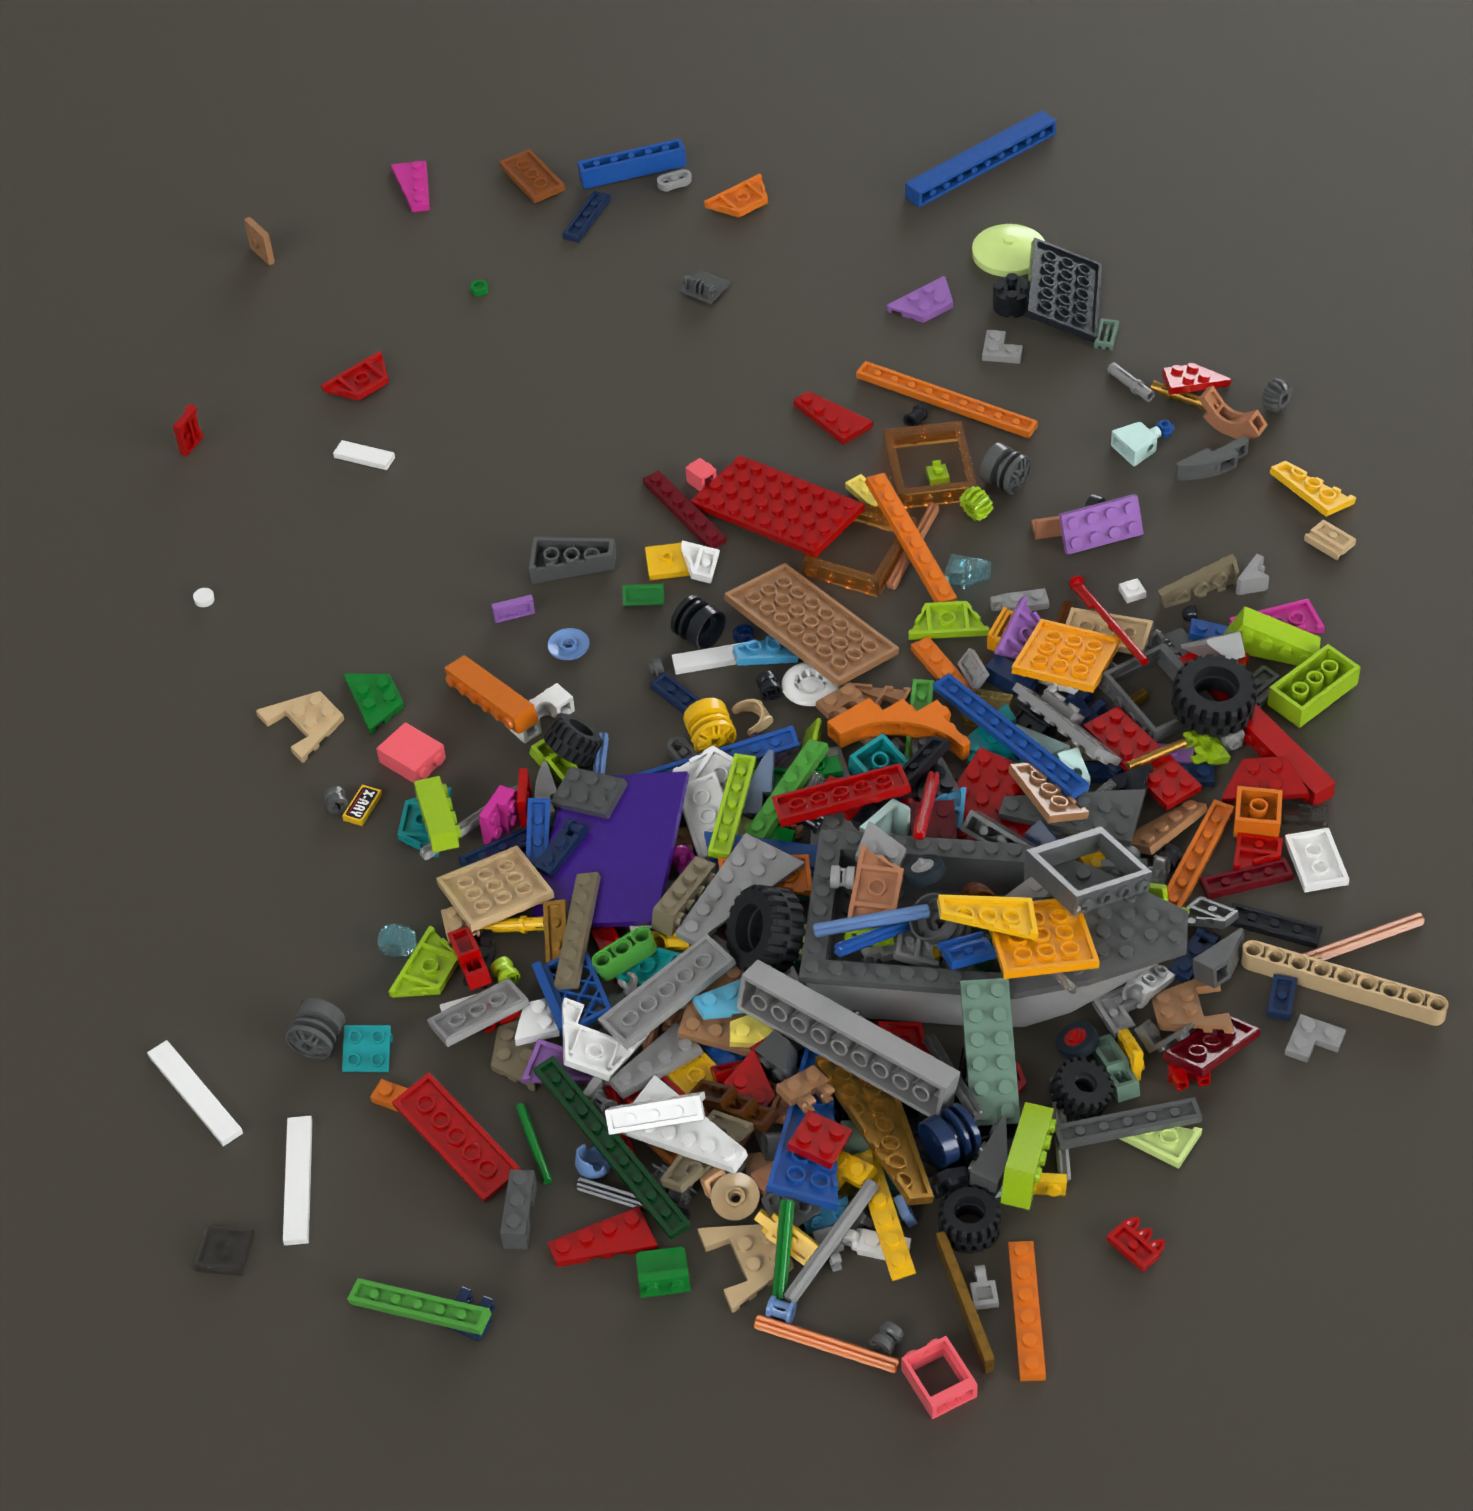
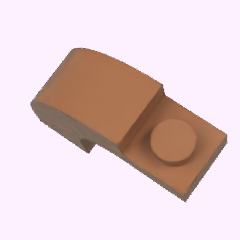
[1199,386,1268,439]

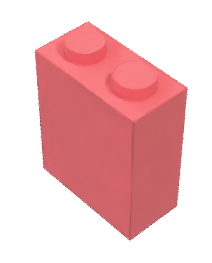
[376,722,446,783]

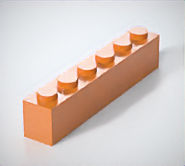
[444,655,539,734]

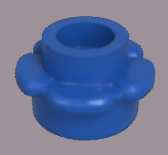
[1155,420,1175,438]

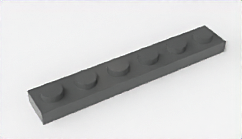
[1054,1097,1202,1150]

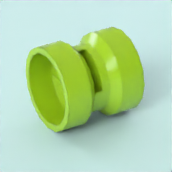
[490,956,521,985]

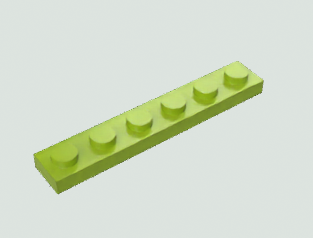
[708,753,756,859]

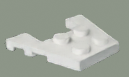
[562,998,649,1081]

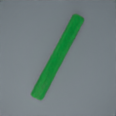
[772,1199,795,1300]

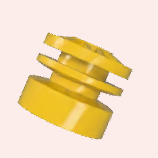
[683,698,737,754]

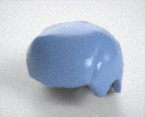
[575,1144,611,1179]

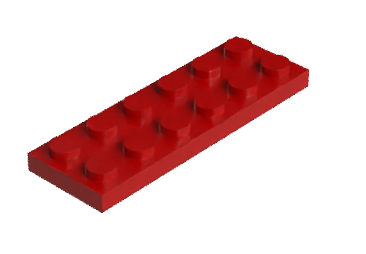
[1083,706,1202,811]
[771,763,912,827]
[392,1072,521,1203]

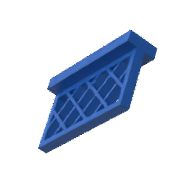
[532,949,612,1036]

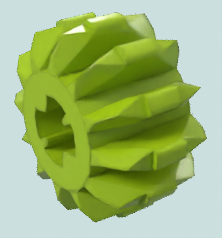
[959,486,993,521]

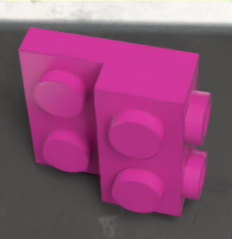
[479,785,520,845]

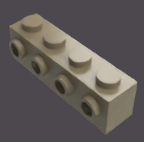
[651,856,716,937]

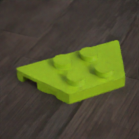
[908,601,990,640]
[388,926,459,998]

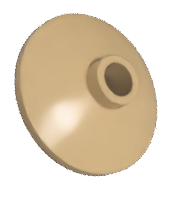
[711,1172,760,1221]

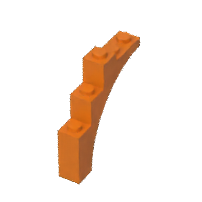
[827,698,971,761]

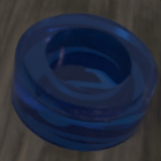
[733,624,754,643]

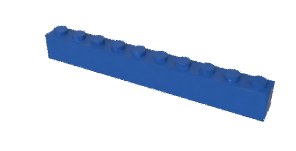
[905,110,1056,207]

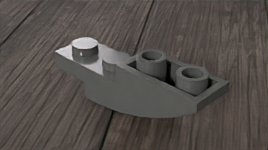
[1175,436,1249,480]

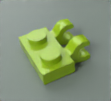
[1183,730,1231,765]

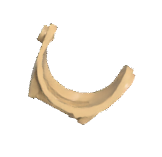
[732,699,773,737]

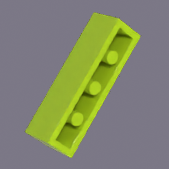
[414,776,462,853]

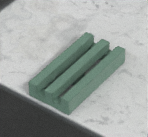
[1094,319,1120,351]

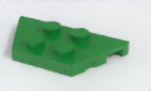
[344,673,404,735]

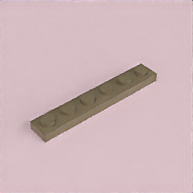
[554,872,601,990]

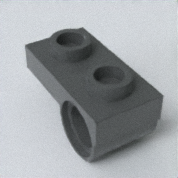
[754,1123,782,1161]

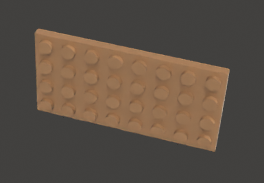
[724,563,899,687]

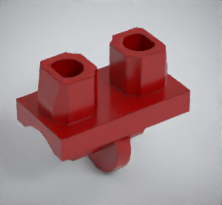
[1166,1064,1211,1091]

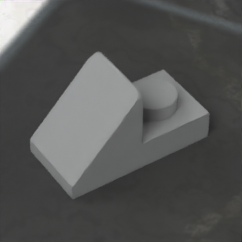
[1236,554,1269,595]

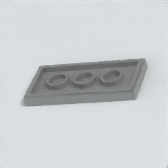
[427,978,530,1047]

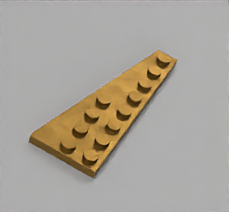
[815,1056,934,1205]

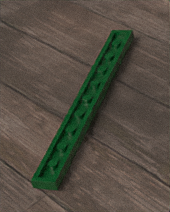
[533,1056,691,1240]

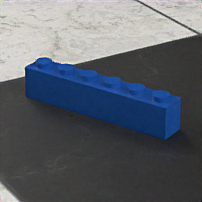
[577,138,686,189]

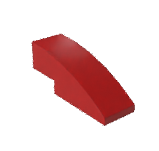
[447,926,492,991]

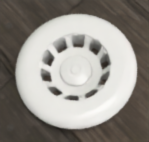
[781,662,840,706]

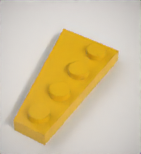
[937,894,1039,941]

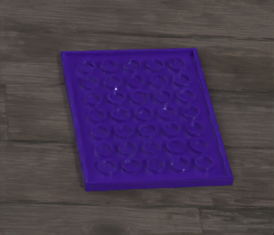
[532,771,689,928]

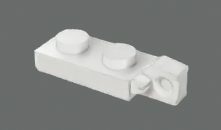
[842,1228,911,1260]

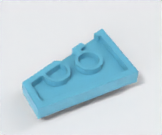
[693,979,748,1020]

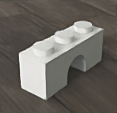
[510,683,575,744]

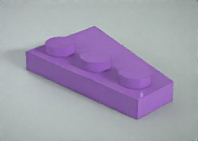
[522,1039,594,1084]

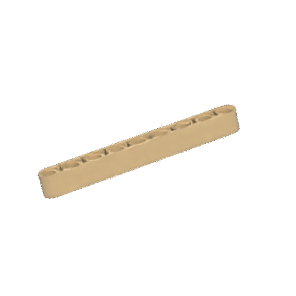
[1241,940,1448,1026]

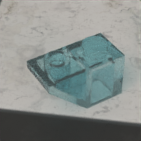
[945,554,991,589]

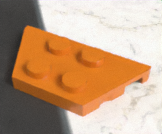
[704,173,768,218]

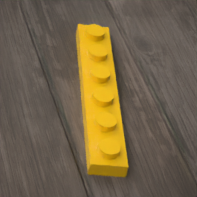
[853,1149,916,1281]

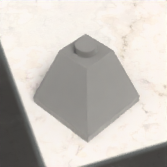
[1181,632,1246,661]

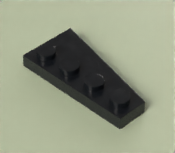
[910,736,959,802]

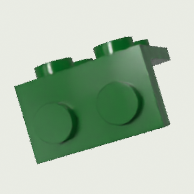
[636,1246,691,1298]

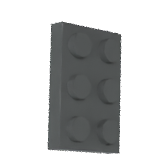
[551,767,628,819]

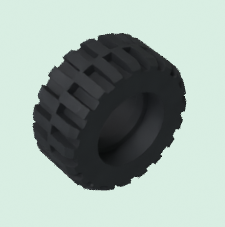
[1171,654,1258,738]
[726,884,806,973]

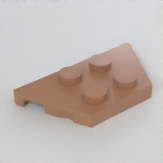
[847,845,904,918]

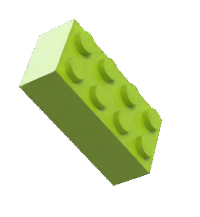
[1267,644,1361,728]

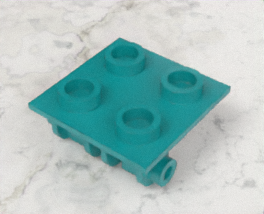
[342,1025,393,1072]

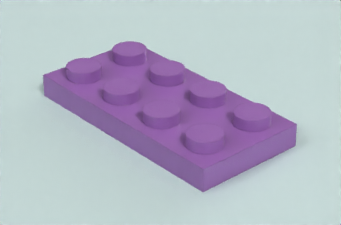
[1059,494,1144,554]

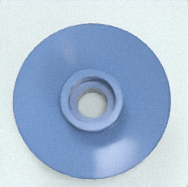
[548,628,589,660]

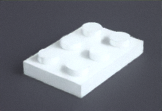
[1284,828,1349,892]

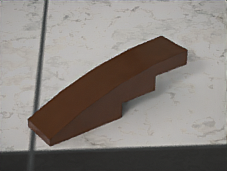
[688,1079,780,1132]

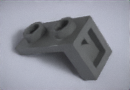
[1134,1019,1194,1054]

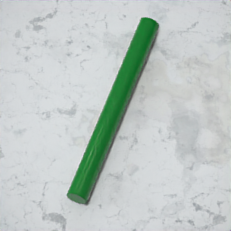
[516,1103,553,1185]

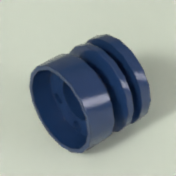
[918,1103,982,1168]

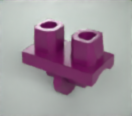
[672,842,695,874]

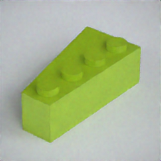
[1224,606,1321,666]
[1000,1102,1057,1210]

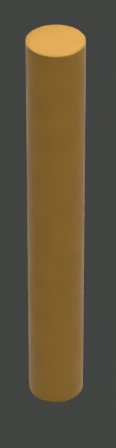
[1126,738,1187,770]

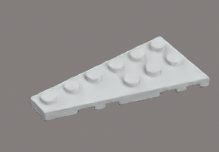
[620,1075,748,1174]

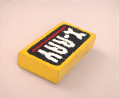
[342,785,382,827]

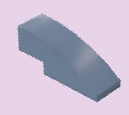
[744,749,775,819]

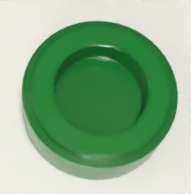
[470,279,489,296]

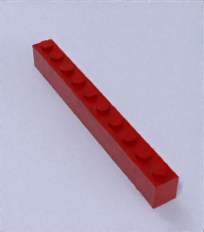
[1178,652,1336,808]

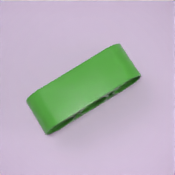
[592,926,657,981]

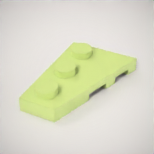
[1120,1127,1203,1169]

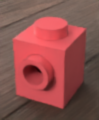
[685,458,717,491]

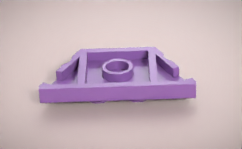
[886,276,953,323]
[994,595,1040,660]

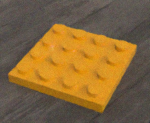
[1011,619,1121,693]
[989,898,1099,979]

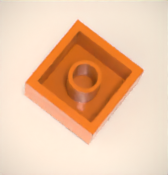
[1233,786,1283,837]

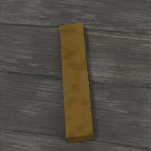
[936,1231,995,1374]

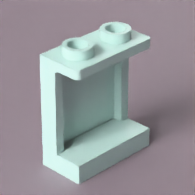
[859,799,911,836]

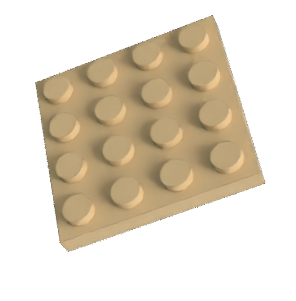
[436,846,555,932]

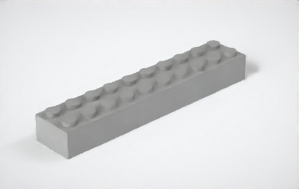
[737,960,960,1117]

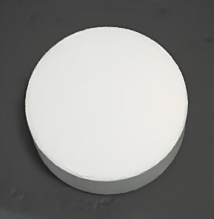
[193,588,215,607]

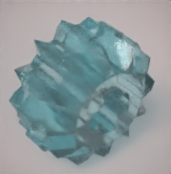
[377,923,417,958]

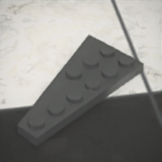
[998,789,1146,847]

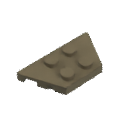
[491,1019,537,1091]

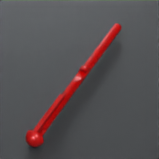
[1069,575,1149,666]

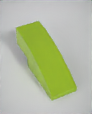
[529,738,578,785]

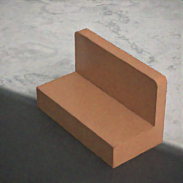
[1031,516,1062,540]

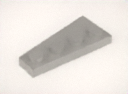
[609,1022,703,1099]

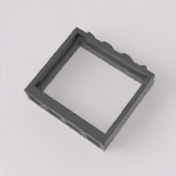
[1100,643,1217,742]
[1023,826,1152,916]

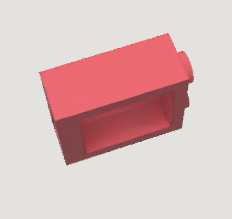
[901,1336,978,1419]

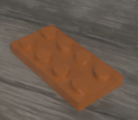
[499,149,565,204]

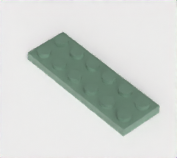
[959,978,1020,1127]

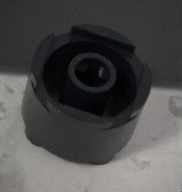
[993,273,1028,318]

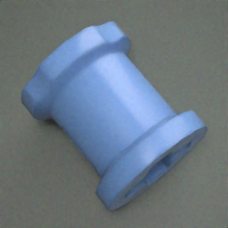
[765,1295,797,1324]

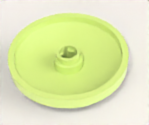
[972,224,1045,277]

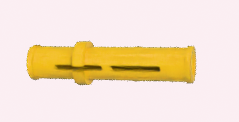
[479,915,544,934]

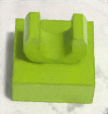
[926,460,950,486]

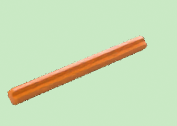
[754,1315,899,1373]

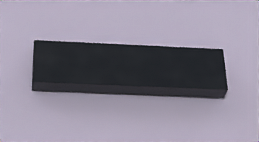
[1230,903,1323,949]

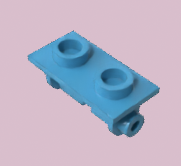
[804,1196,849,1235]

